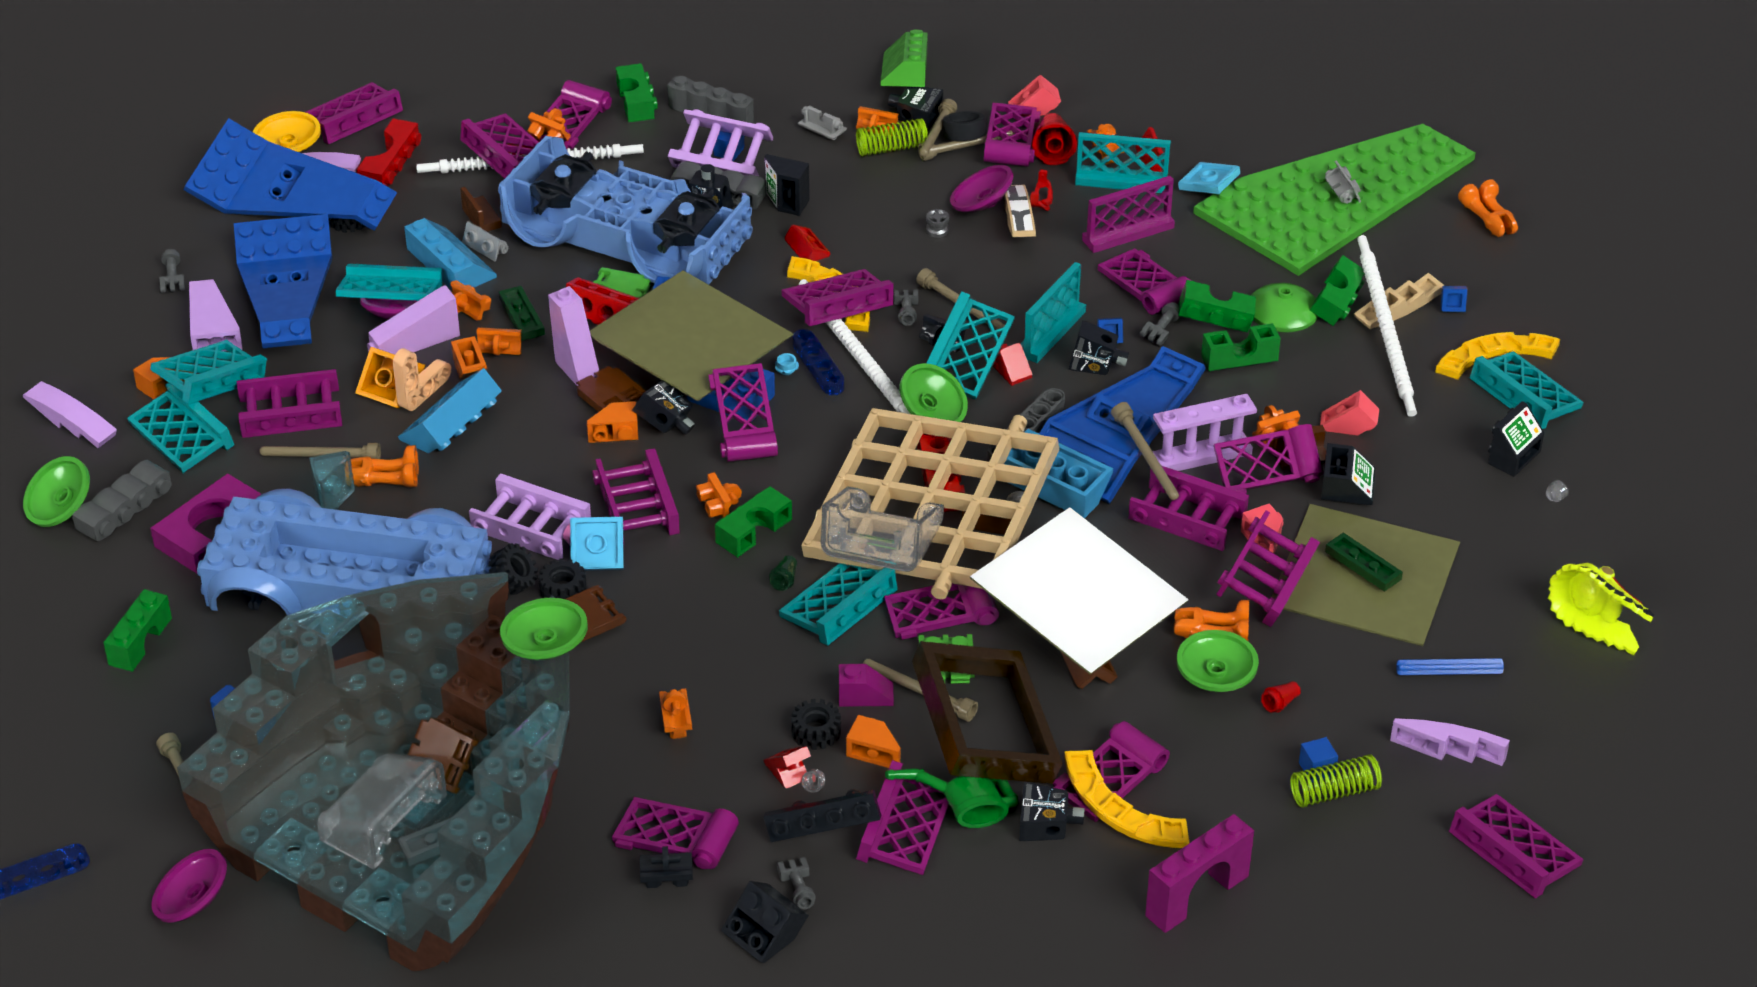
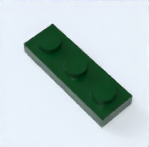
[499,286,545,341]
[1325,532,1403,592]

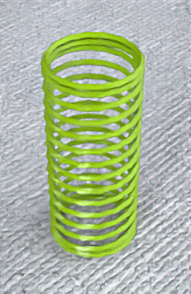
[856,118,928,157]
[1290,754,1382,808]

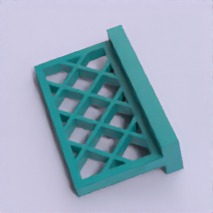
[1075,132,1171,193]
[1021,262,1086,363]
[336,264,442,301]
[927,291,1015,400]
[150,340,267,404]
[1470,351,1584,429]
[127,382,235,473]
[779,563,898,646]

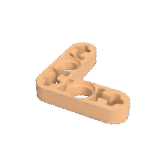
[393,348,451,411]

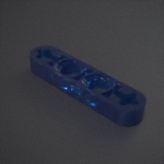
[793,329,845,395]
[0,844,90,900]

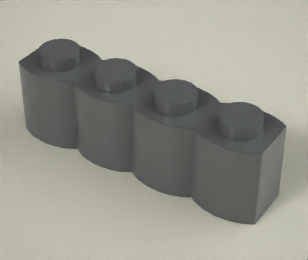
[668,76,754,123]
[671,161,767,210]
[72,460,172,541]

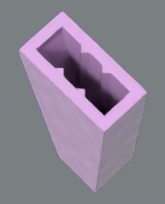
[189,279,243,351]
[367,285,460,354]
[548,286,599,386]

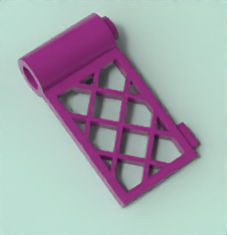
[537,80,612,149]
[983,103,1041,167]
[1098,248,1191,315]
[708,363,778,462]
[1213,424,1324,494]
[884,583,999,640]
[1053,721,1170,822]
[612,797,739,869]

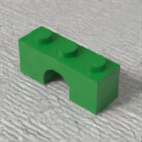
[616,63,658,123]
[1310,255,1365,326]
[1178,280,1256,333]
[1201,323,1281,371]
[715,486,792,558]
[103,589,172,672]

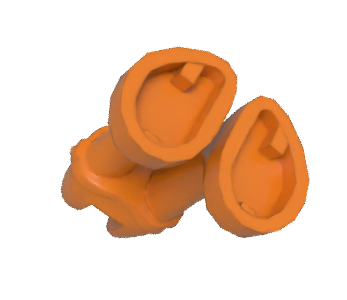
[1458,179,1518,237]
[345,445,419,487]
[1174,600,1249,641]

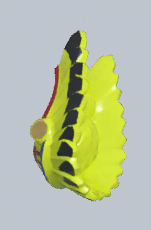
[1547,563,1654,655]

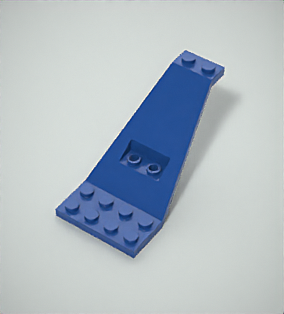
[183,118,397,231]
[234,214,332,348]
[1039,346,1206,504]

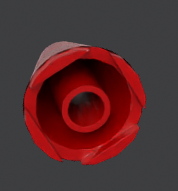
[1032,113,1077,165]

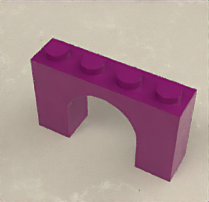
[151,473,261,574]
[1145,814,1254,933]

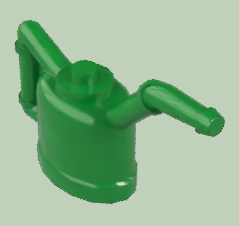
[885,768,1019,828]

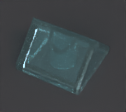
[309,451,355,510]

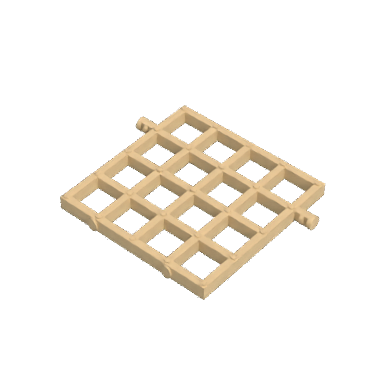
[801,408,1059,599]

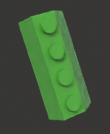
[881,30,928,87]

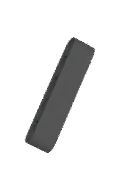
[987,388,1065,462]

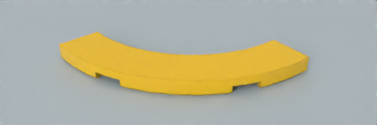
[787,256,870,332]
[1435,332,1560,379]
[1064,750,1190,848]

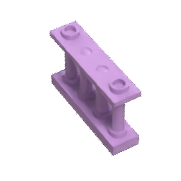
[668,109,773,176]
[1152,394,1257,471]
[469,473,591,560]

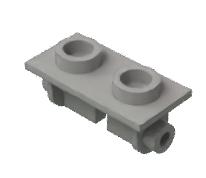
[798,106,847,140]
[1325,160,1361,204]
[462,221,508,262]

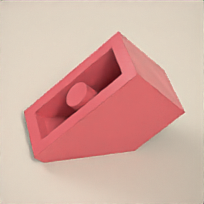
[1008,75,1061,117]
[1320,390,1379,436]
[1241,503,1284,563]

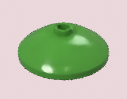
[1251,283,1318,332]
[900,363,968,422]
[23,456,90,527]
[500,598,588,660]
[1177,630,1259,692]

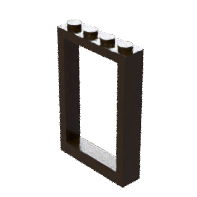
[912,641,1063,784]

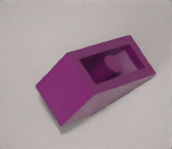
[839,664,894,707]

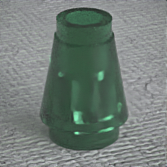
[769,556,797,591]

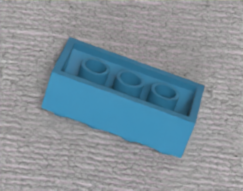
[404,218,497,291]
[398,368,502,453]
[1004,429,1113,519]

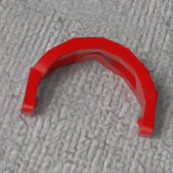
[1030,169,1053,210]

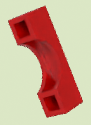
[356,118,421,187]

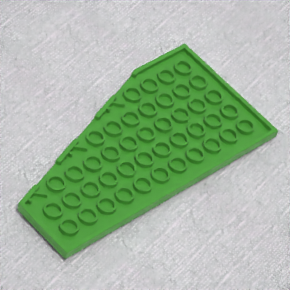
[1193,124,1476,276]

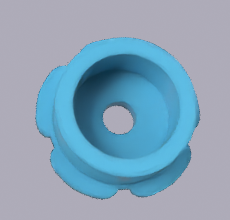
[775,353,799,375]

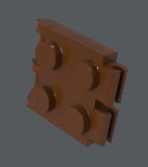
[576,366,646,412]
[565,585,627,643]
[405,718,479,794]

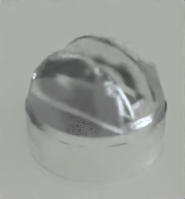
[1546,480,1569,502]
[801,769,826,793]

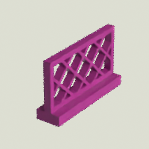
[305,82,403,144]
[460,113,539,179]
[1082,176,1175,253]
[782,269,893,326]
[856,760,949,875]
[1449,794,1583,898]

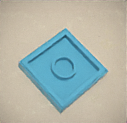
[1178,162,1241,194]
[570,517,624,570]

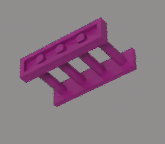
[237,369,343,438]
[592,448,680,544]
[1128,465,1249,551]
[1216,510,1320,627]

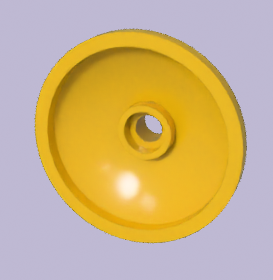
[253,111,321,153]

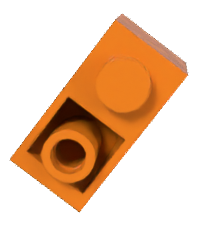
[587,401,638,443]

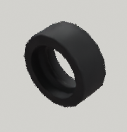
[943,111,986,141]

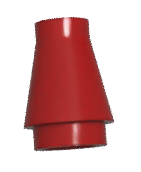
[1261,681,1301,713]

